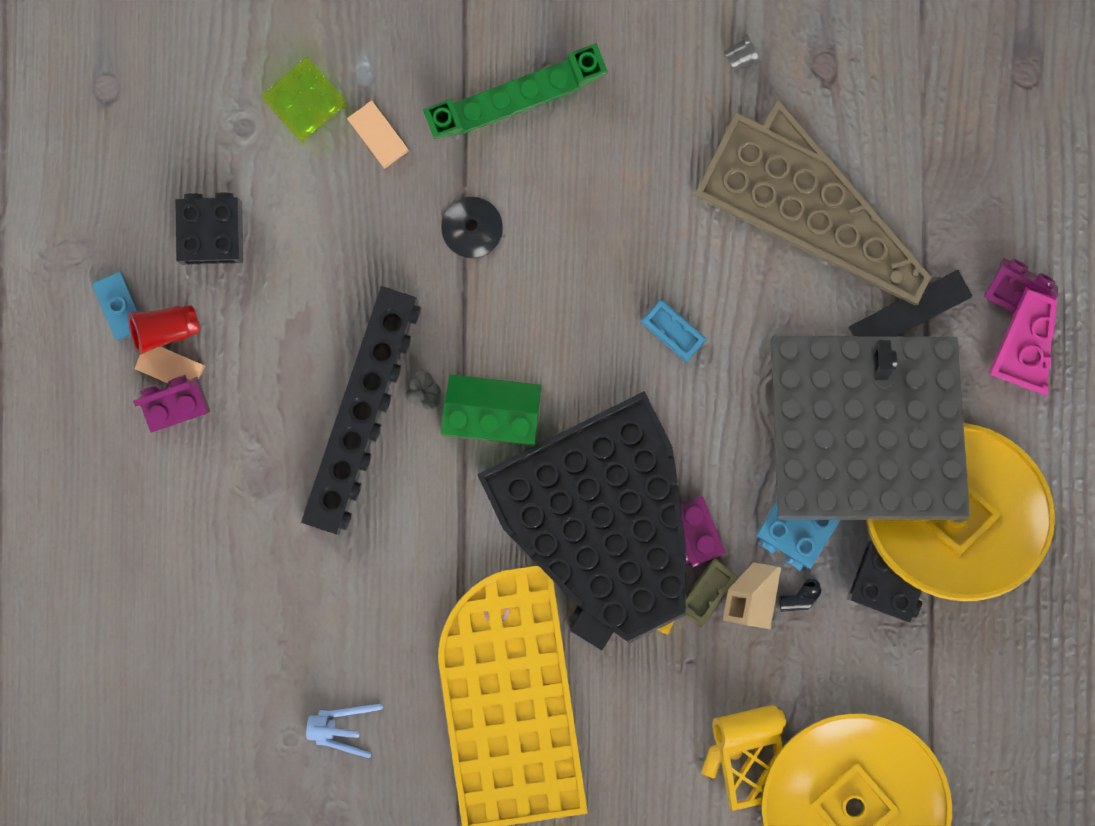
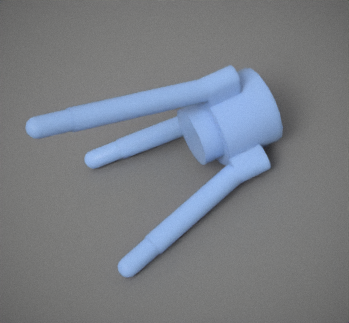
[306,704,383,758]

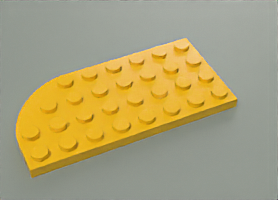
[438,565,588,826]

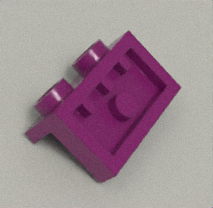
[984,258,1058,313]
[133,375,210,433]
[681,496,726,568]

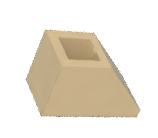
[723,562,781,629]

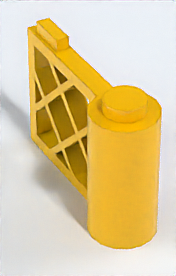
[712,704,786,811]

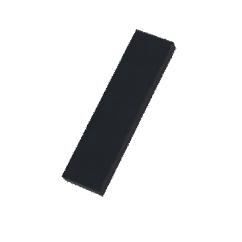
[848,270,973,337]

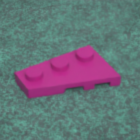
[988,287,1057,396]

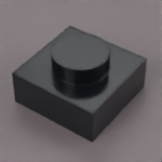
[873,340,897,380]

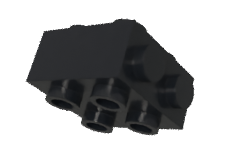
[175,192,243,265]
[846,541,922,623]

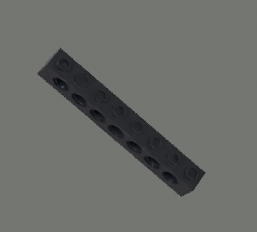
[301,286,421,535]

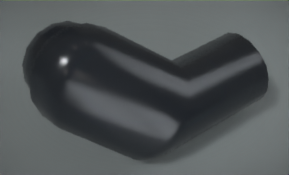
[780,578,822,612]

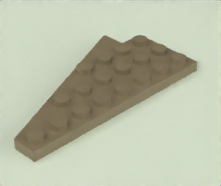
[694,101,931,306]

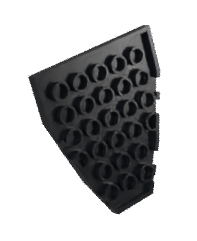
[477,391,686,643]

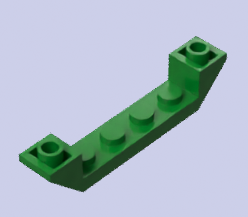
[423,43,608,139]

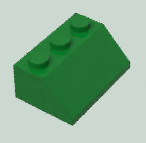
[441,374,542,446]

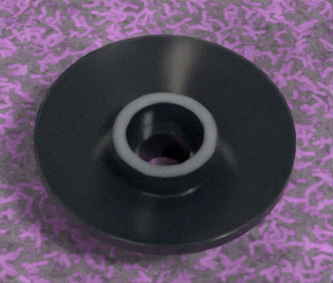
[441,197,503,258]

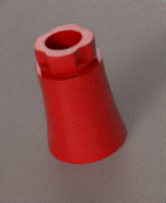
[128,305,199,355]

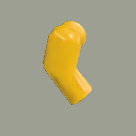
[700,744,742,779]

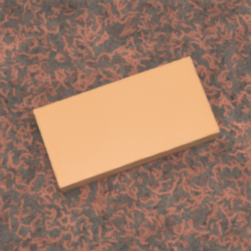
[347,100,409,169]
[134,347,205,384]

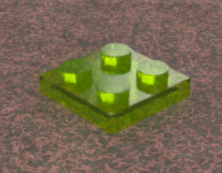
[261,56,348,144]

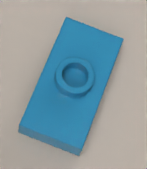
[92,272,139,341]
[640,299,707,363]

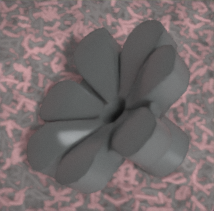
[406,369,441,409]

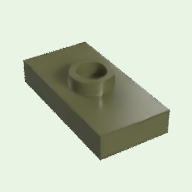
[685,558,739,627]

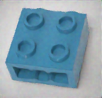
[754,499,840,571]

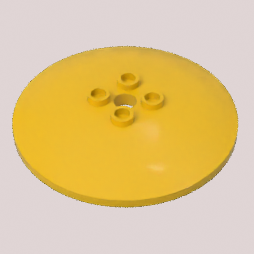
[866,423,1055,601]
[761,713,952,826]

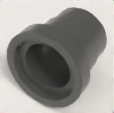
[724,35,761,72]

